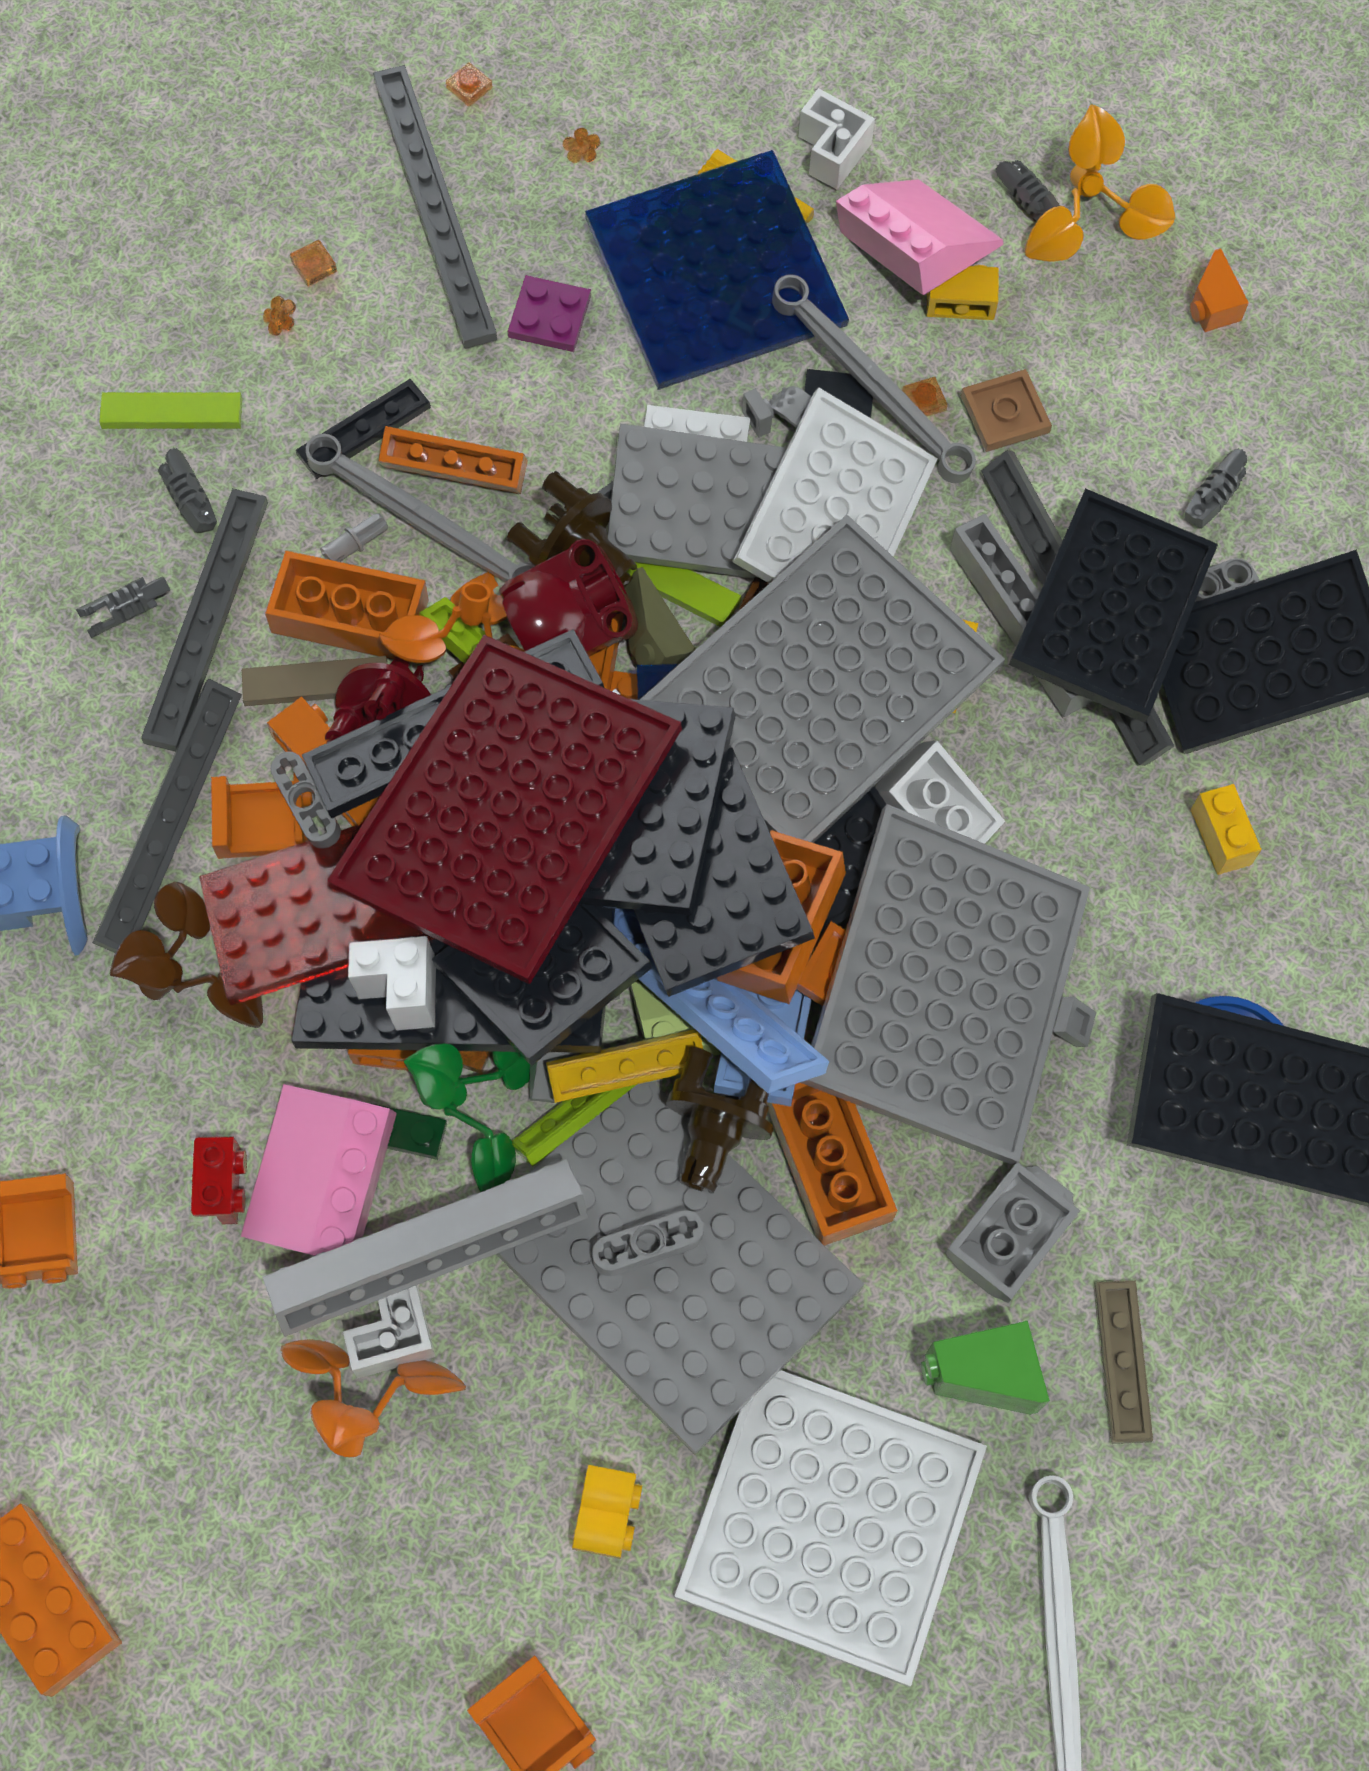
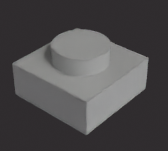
[742,388,774,438]
[1053,997,1096,1047]

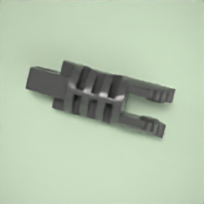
[995,160,1060,221]
[158,447,217,532]
[1185,448,1247,528]
[76,577,170,638]

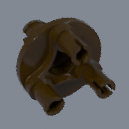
[507,471,637,587]
[666,1047,774,1193]

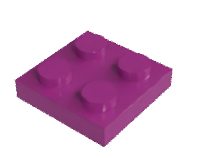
[508,275,591,352]

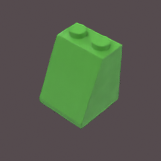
[921,1321,1050,1415]

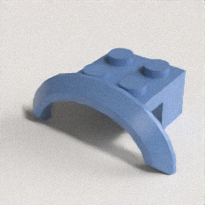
[0,815,88,956]

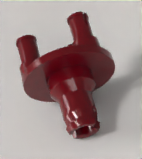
[325,657,431,743]

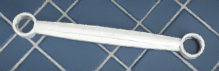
[1029,1476,1082,1771]

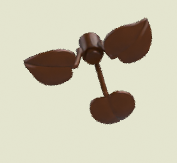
[110,881,263,1028]

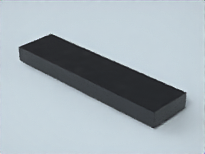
[296,379,431,479]

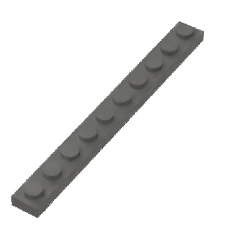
[373,65,497,349]
[981,450,1174,766]

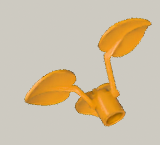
[1025,104,1176,262]

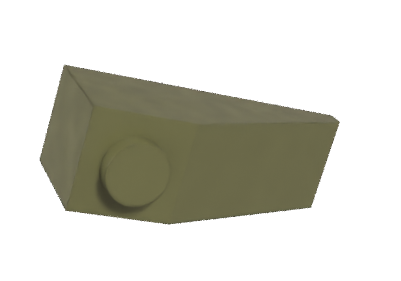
[625,567,696,680]

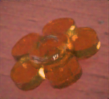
[563,128,601,163]
[263,296,296,336]

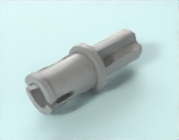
[320,513,388,562]

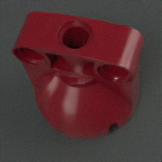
[499,539,638,657]

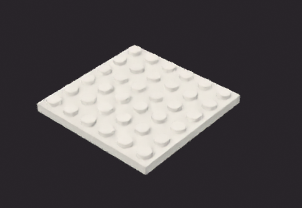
[674,1370,987,1687]

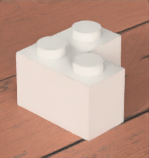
[798,88,875,190]
[348,936,436,1030]
[343,1285,436,1379]

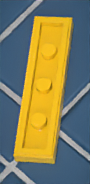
[546,1029,703,1103]

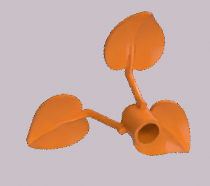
[379,572,525,663]
[280,1339,466,1457]

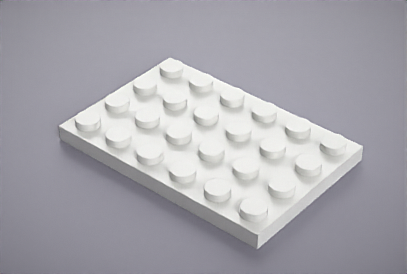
[733,388,938,583]

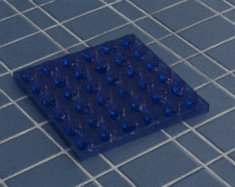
[585,150,849,390]

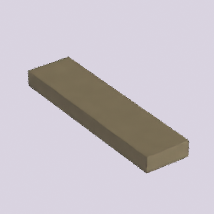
[241,656,388,706]
[1095,1280,1153,1444]

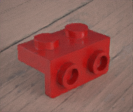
[191,1137,247,1225]

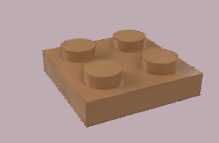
[960,369,1052,452]

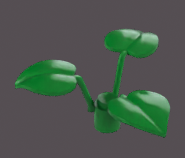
[404,1043,530,1192]

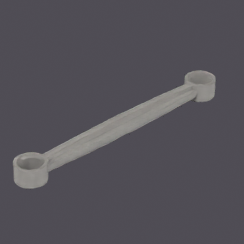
[772,275,976,483]
[306,434,535,582]

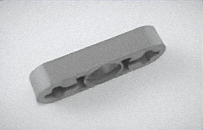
[271,752,341,848]
[592,1210,704,1276]

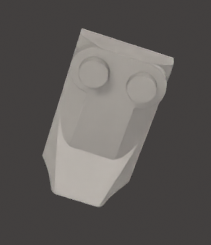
[945,1162,1081,1303]

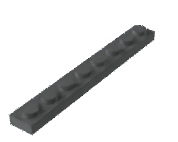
[141,488,268,751]
[92,679,242,953]

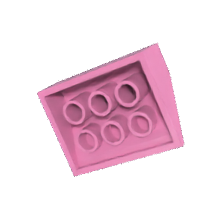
[836,179,1003,295]
[241,1084,397,1256]

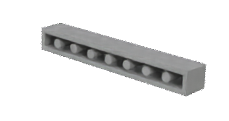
[262,1159,588,1337]

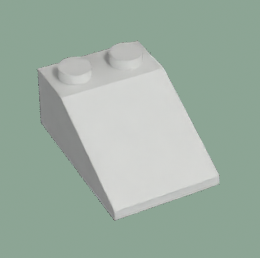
[875,740,1005,844]

